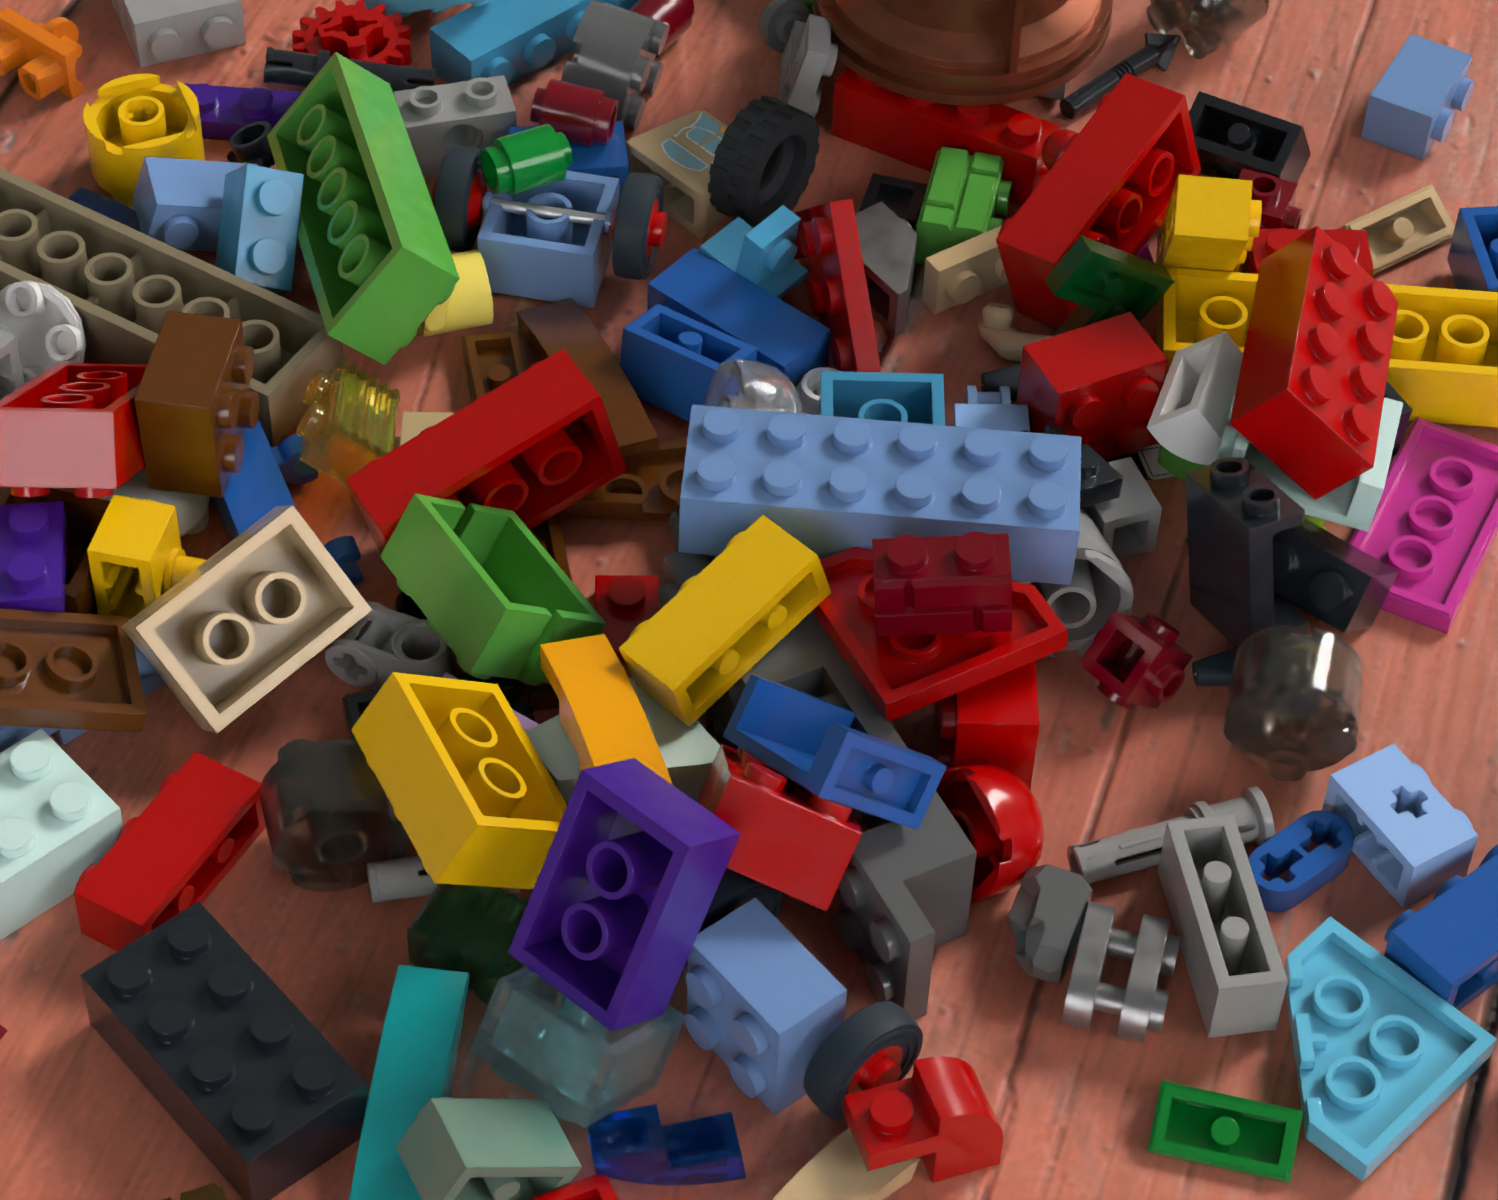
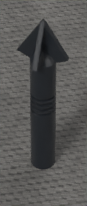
[1059,33,1181,119]

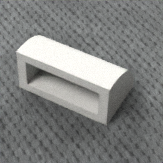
[1147,331,1243,465]

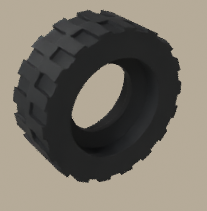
[708,96,820,228]

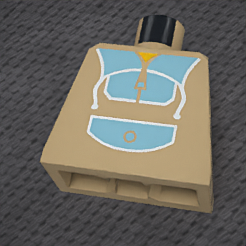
[626,110,728,238]

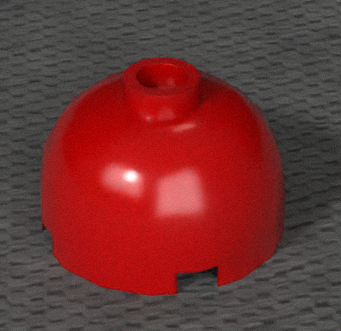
[936,764,1044,903]

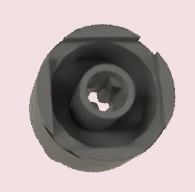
[561,0,670,131]

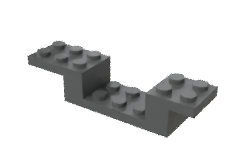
[658,551,977,1020]

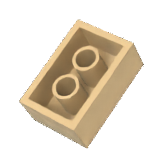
[122,505,372,733]

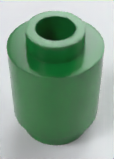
[480,124,572,196]

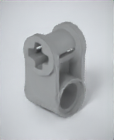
[325,601,454,690]

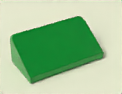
[1147,1080,1303,1183]

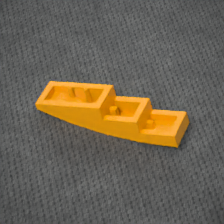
[540,634,673,785]

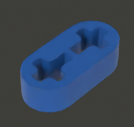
[1248,810,1355,912]

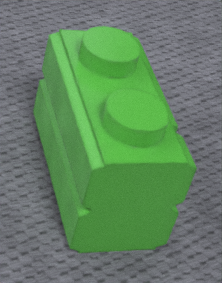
[915,146,1013,265]

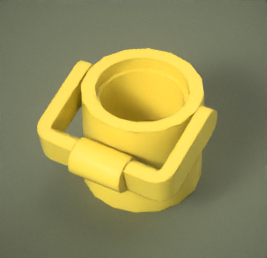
[418,249,494,337]

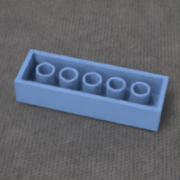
[678,405,1081,585]

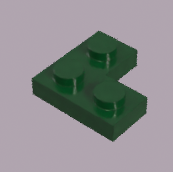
[1045,236,1174,336]

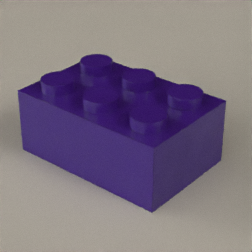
[508,758,741,1032]

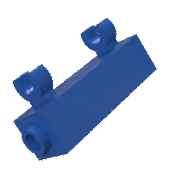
[212,420,363,585]

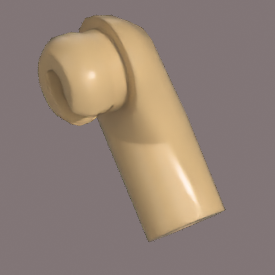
[978,303,1053,362]

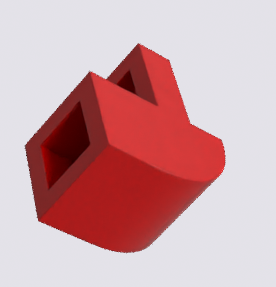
[843,1056,1003,1183]

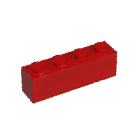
[831,67,1062,206]

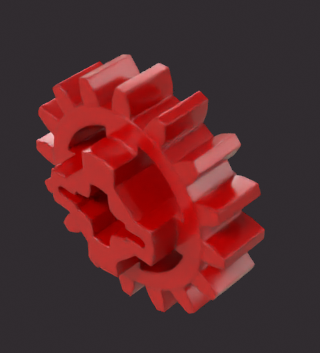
[292,0,412,66]

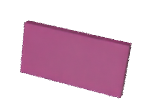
[1349,417,1498,634]

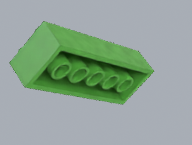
[267,52,460,365]

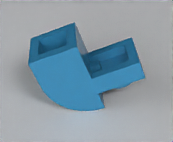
[699,205,808,299]

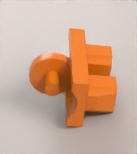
[0,7,84,101]

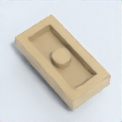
[922,226,1008,314]

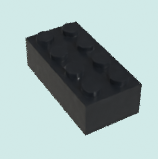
[80,901,368,1200]

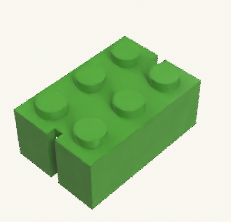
[380,493,606,686]

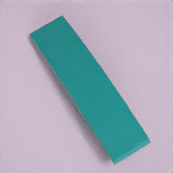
[349,965,470,1200]

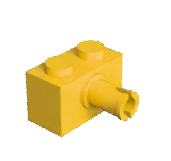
[87,494,206,620]

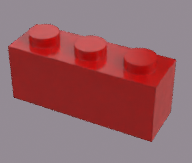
[73,751,268,951]

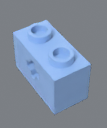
[1322,744,1478,908]

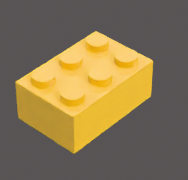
[351,672,567,889]

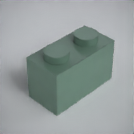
[396,1097,582,1200]

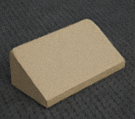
[1339,184,1455,275]

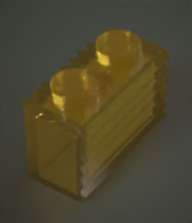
[296,358,400,488]

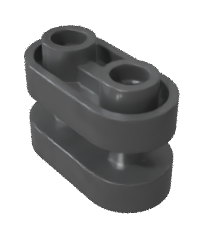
[1061,901,1181,1043]

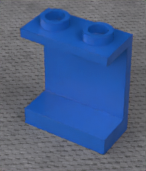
[722,674,947,830]

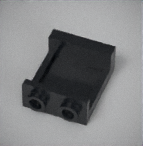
[1186,457,1309,662]

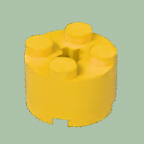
[83,73,205,207]

